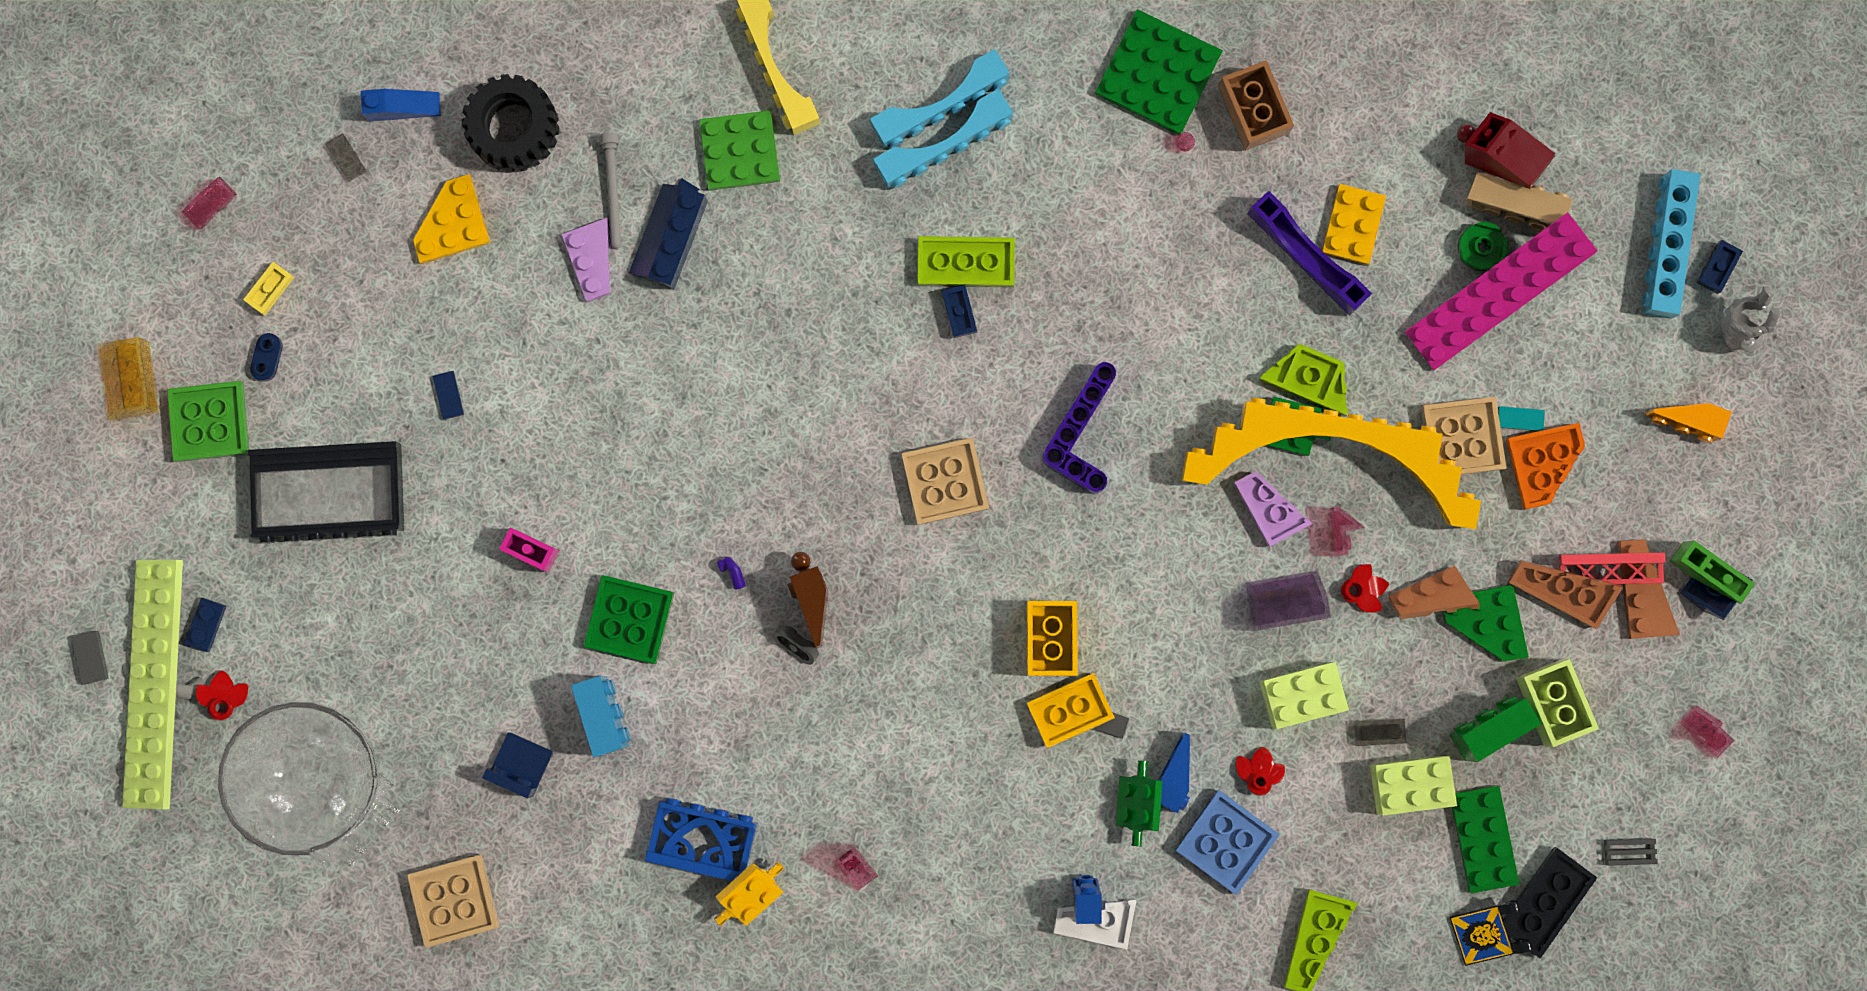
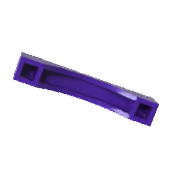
[1247,191,1372,316]

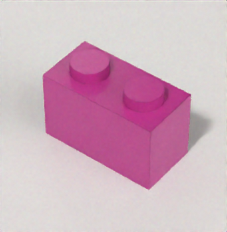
[499,527,560,572]

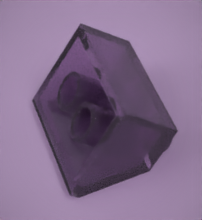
[1245,571,1331,631]

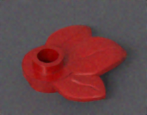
[1341,564,1389,613]
[196,671,248,720]
[1236,747,1285,796]

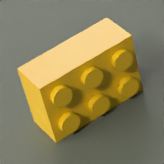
[1026,601,1078,676]

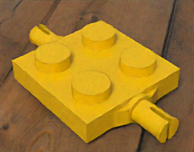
[714,861,785,927]

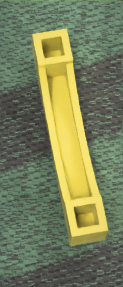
[735,0,820,135]

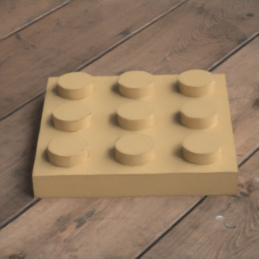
[1421,397,1507,475]
[901,437,989,525]
[407,854,500,948]

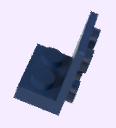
[482,732,553,798]

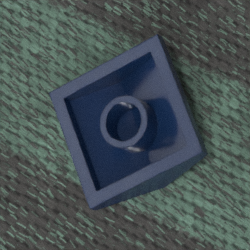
[1680,573,1753,620]

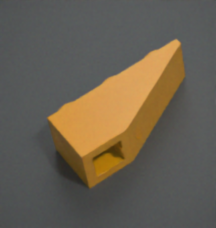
[1645,403,1732,443]

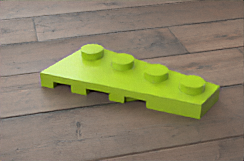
[1284,889,1358,991]

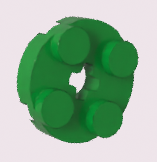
[1458,222,1509,271]

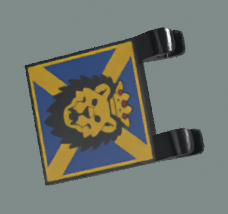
[1450,900,1532,966]

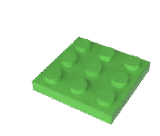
[700,110,780,191]
[167,381,249,462]

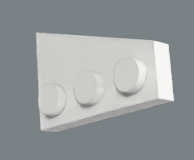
[1053,900,1136,950]

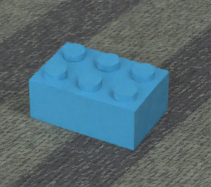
[571,676,631,758]

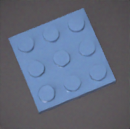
[1175,790,1280,895]

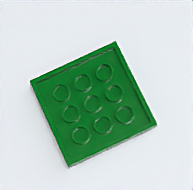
[1095,9,1223,136]

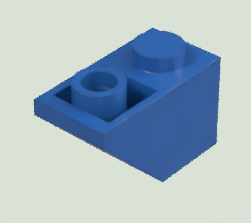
[1073,875,1102,924]

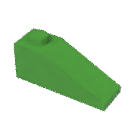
[1669,540,1755,604]

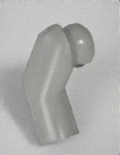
[176,677,208,699]

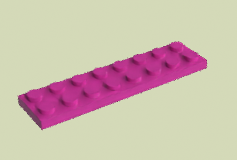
[1405,212,1598,370]

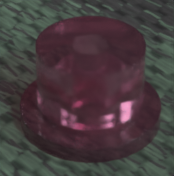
[1176,132,1195,152]

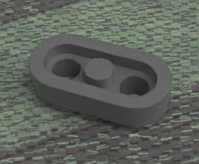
[773,625,819,665]

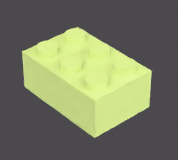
[1515,659,1599,747]
[1259,662,1349,729]
[1370,755,1457,816]

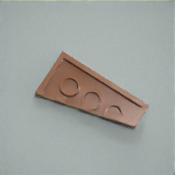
[1508,560,1623,629]

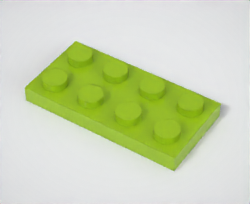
[918,236,1015,287]

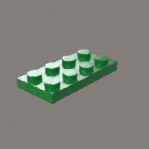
[1452,785,1520,893]

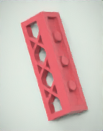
[1559,553,1666,584]

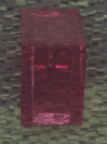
[834,844,878,890]

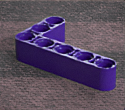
[1042,362,1116,494]

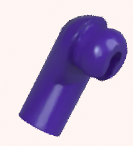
[717,556,746,590]

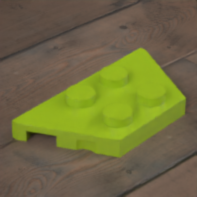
[1259,343,1348,417]

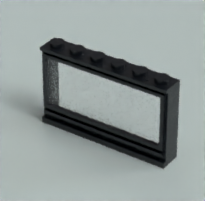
[248,441,404,544]

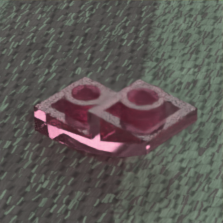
[182,177,237,229]

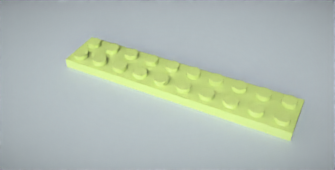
[122,560,183,809]

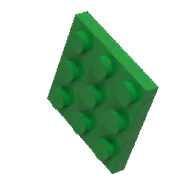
[584,575,675,664]

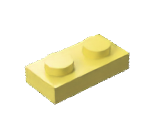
[243,262,295,316]

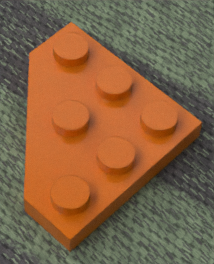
[1506,423,1585,510]

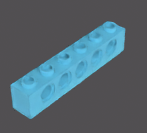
[1641,169,1701,319]

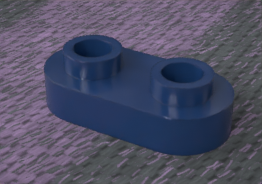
[250,333,283,382]

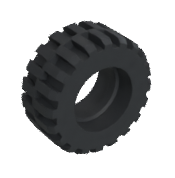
[461,74,560,172]

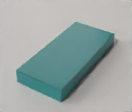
[1498,406,1545,431]

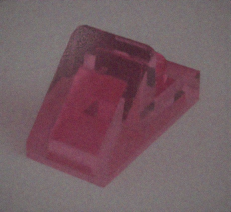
[1329,506,1365,557]
[1679,705,1735,758]

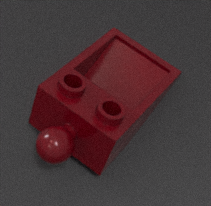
[1457,112,1555,189]

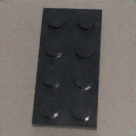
[1503,847,1598,959]

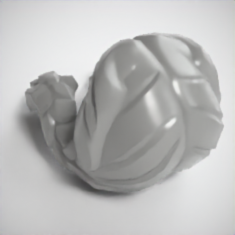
[1720,286,1780,352]

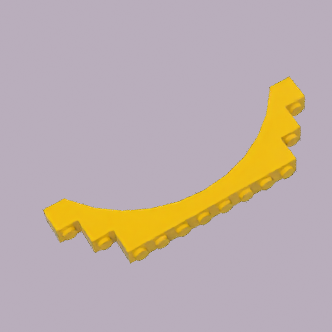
[1181,397,1481,530]

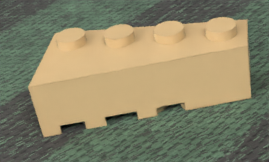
[1467,172,1573,233]

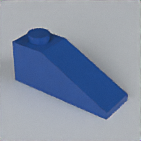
[361,89,441,122]
[1158,732,1190,813]

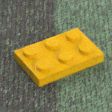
[1322,184,1386,266]
[1026,673,1115,749]

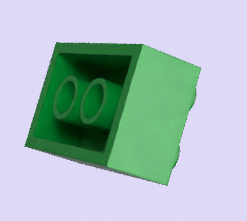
[1450,696,1542,762]

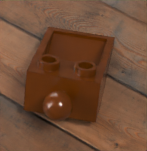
[787,552,829,648]

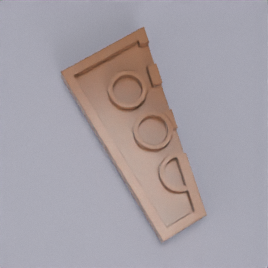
[1618,539,1680,639]

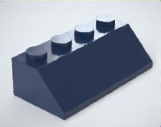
[629,184,708,290]

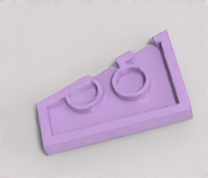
[562,218,610,303]
[1233,471,1313,547]

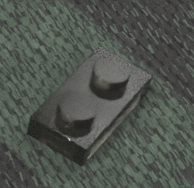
[1354,719,1407,746]

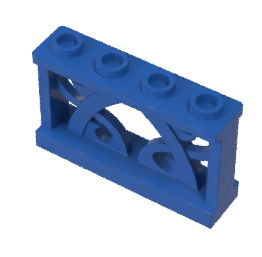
[645,797,758,881]

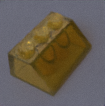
[100,337,159,421]

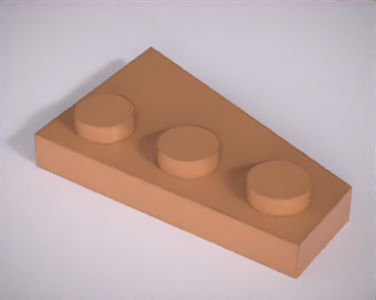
[1388,566,1480,620]

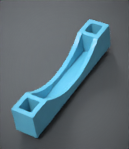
[870,49,1010,149]
[873,89,1013,189]

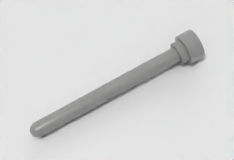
[599,133,621,249]

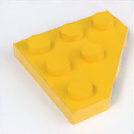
[413,174,491,264]

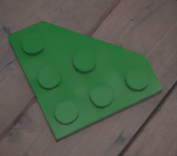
[1442,585,1529,662]

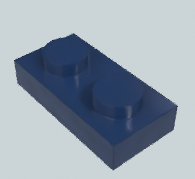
[1696,240,1743,294]
[942,285,977,338]
[184,598,227,652]

